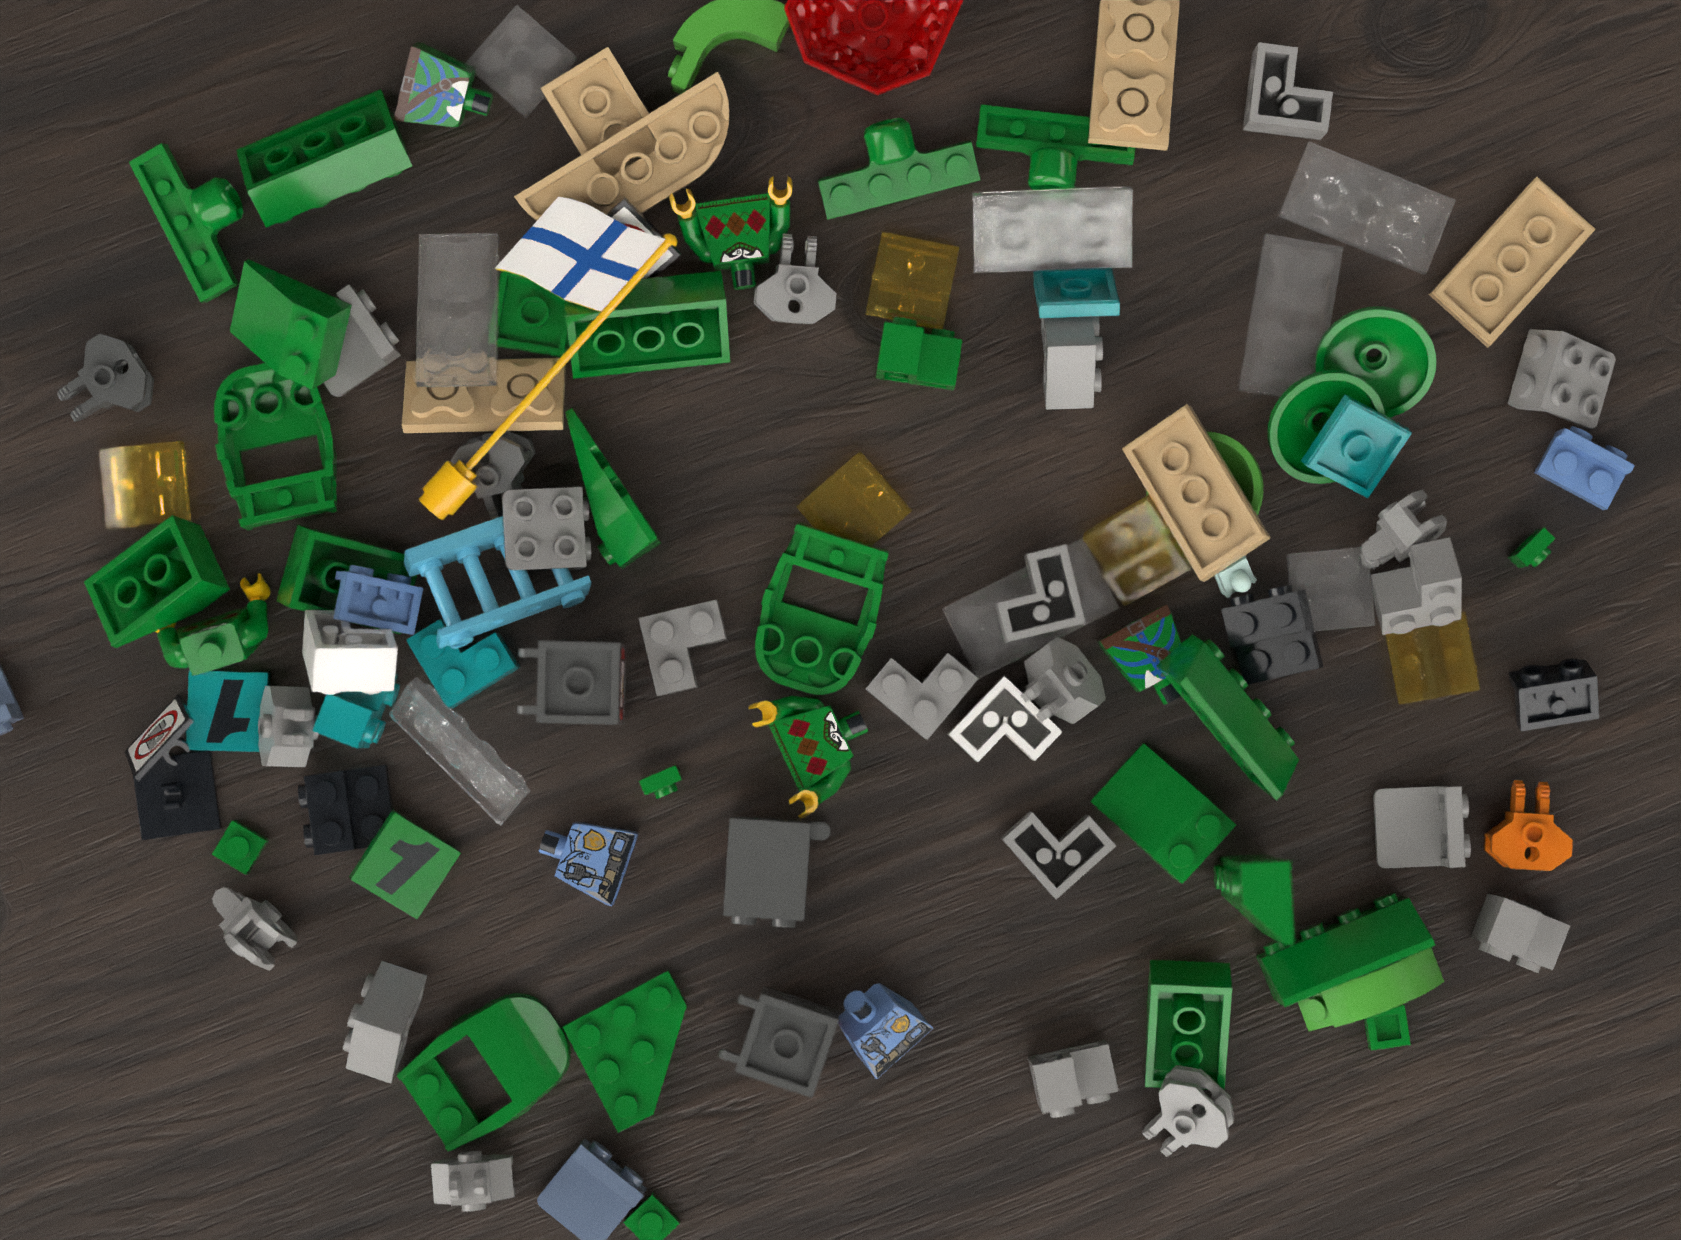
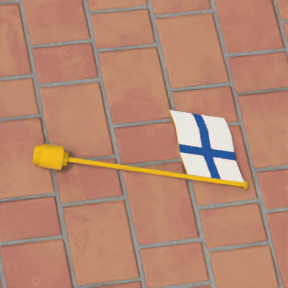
[419,197,677,520]

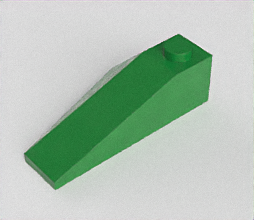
[565,408,661,569]

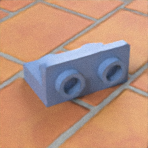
[1534,426,1635,510]
[333,565,423,635]

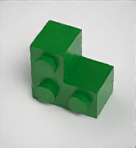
[876,317,963,391]

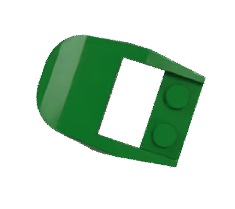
[214,363,337,530]
[755,522,888,695]
[397,993,571,1152]

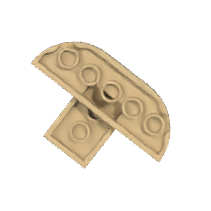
[514,47,729,221]

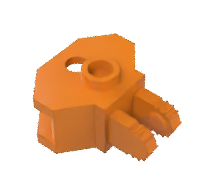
[1484,780,1573,871]

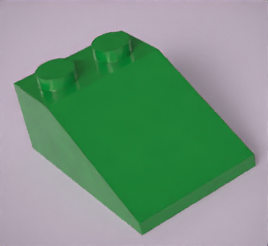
[230,259,352,390]
[84,515,230,648]
[276,525,417,635]
[1090,743,1236,884]
[1145,960,1232,1091]

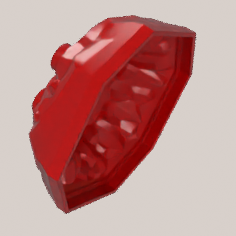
[784,0,963,95]

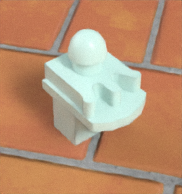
[1214,555,1257,598]

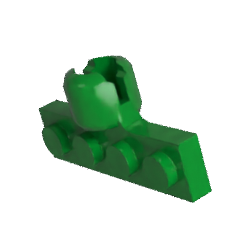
[976,104,1135,196]
[817,118,980,220]
[129,143,244,303]

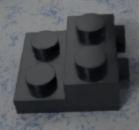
[1221,585,1324,685]
[298,765,393,855]

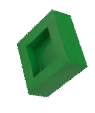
[1508,527,1555,569]
[639,765,683,799]
[212,820,269,875]
[1364,1004,1411,1051]
[623,1193,680,1240]

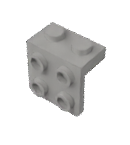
[324,285,401,397]
[1507,329,1615,429]
[502,487,591,571]
[1373,786,1471,868]

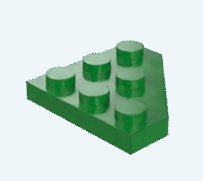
[563,970,687,1133]

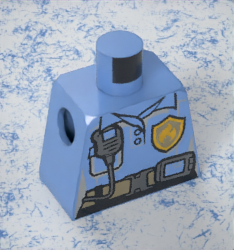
[539,822,639,907]
[838,983,933,1079]

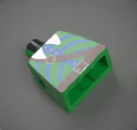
[393,42,493,127]
[1097,604,1182,705]

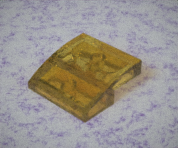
[865,232,960,329]
[99,441,191,529]
[796,451,912,546]
[1082,495,1191,607]
[1386,612,1481,705]

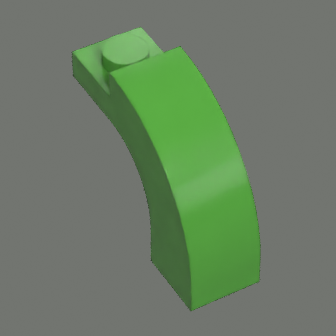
[668,0,790,94]
[1298,947,1444,1031]

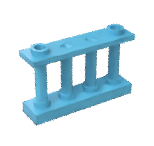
[404,516,592,649]

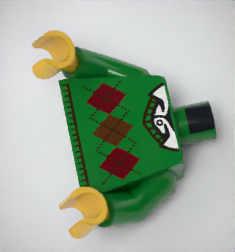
[669,176,793,290]
[155,573,271,676]
[748,695,869,818]

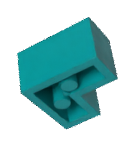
[406,619,521,709]
[312,673,401,749]

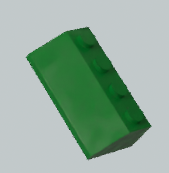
[236,89,412,228]
[564,271,730,379]
[1156,634,1299,800]
[1214,854,1294,945]
[1256,892,1435,1007]

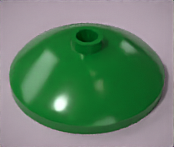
[1315,306,1436,418]
[1267,370,1385,484]

